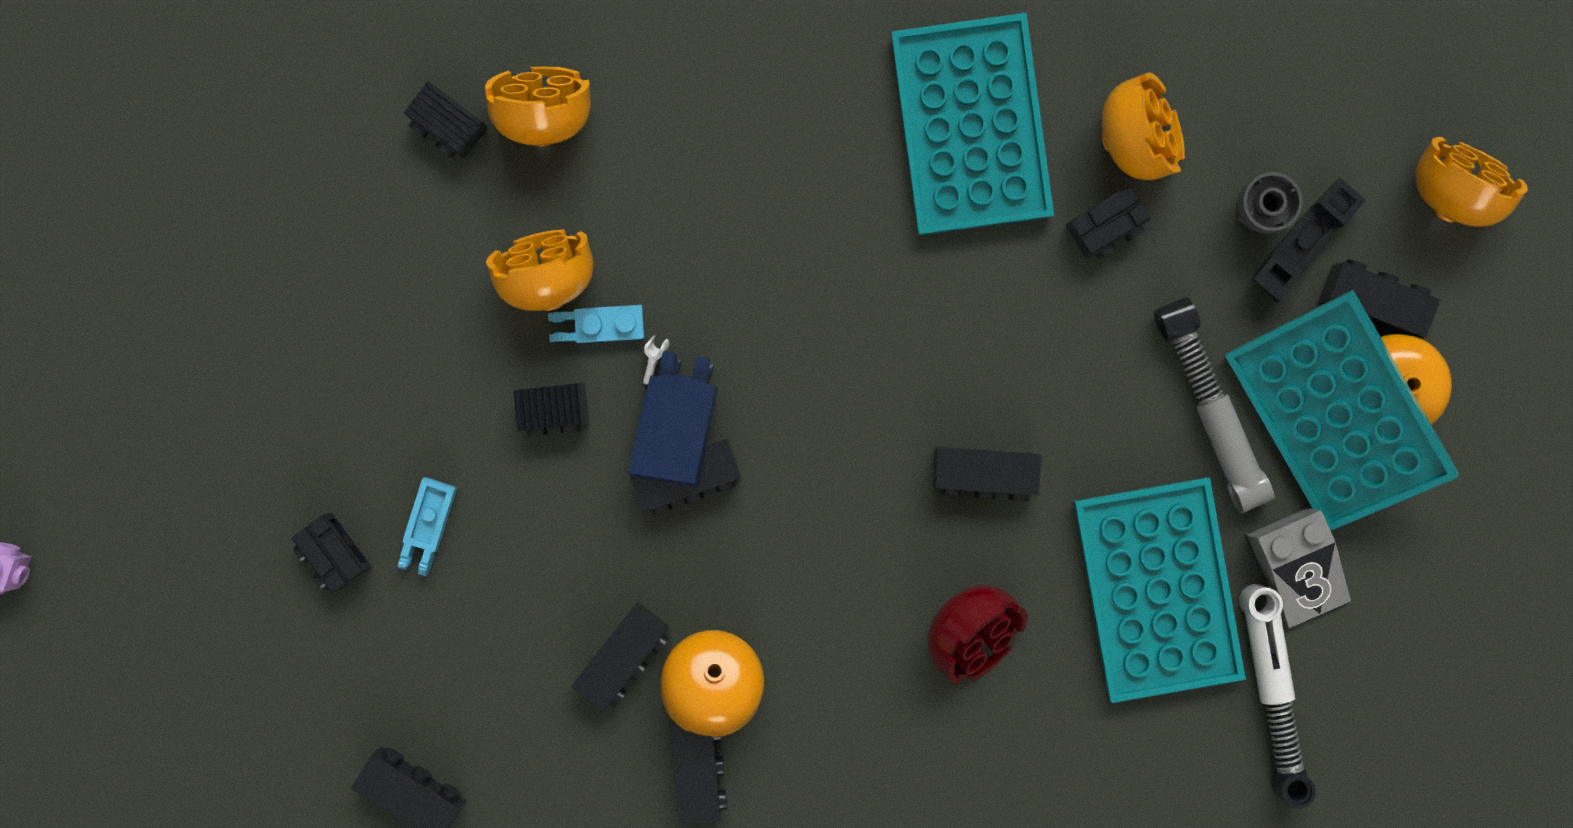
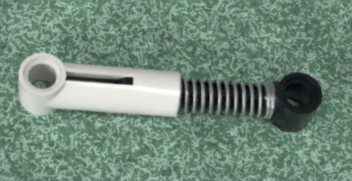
[1239,584,1316,809]

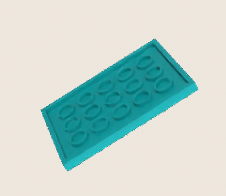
[891,13,1054,236]
[1225,290,1459,531]
[1073,477,1246,703]

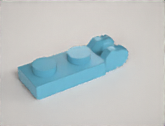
[548,305,645,343]
[398,477,458,576]

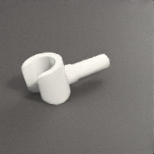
[643,335,669,384]

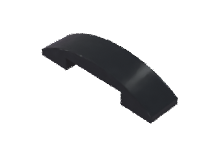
[1252,178,1366,302]

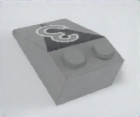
[1246,508,1351,628]

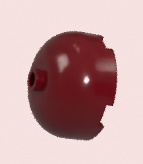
[927,585,1028,685]

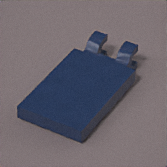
[628,351,718,487]

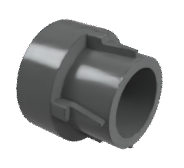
[1236,172,1303,234]

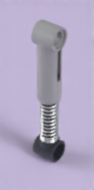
[1154,297,1275,514]

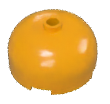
[485,67,591,147]
[1101,72,1185,180]
[1415,137,1528,227]
[486,229,594,311]
[1380,334,1452,425]
[660,630,764,738]

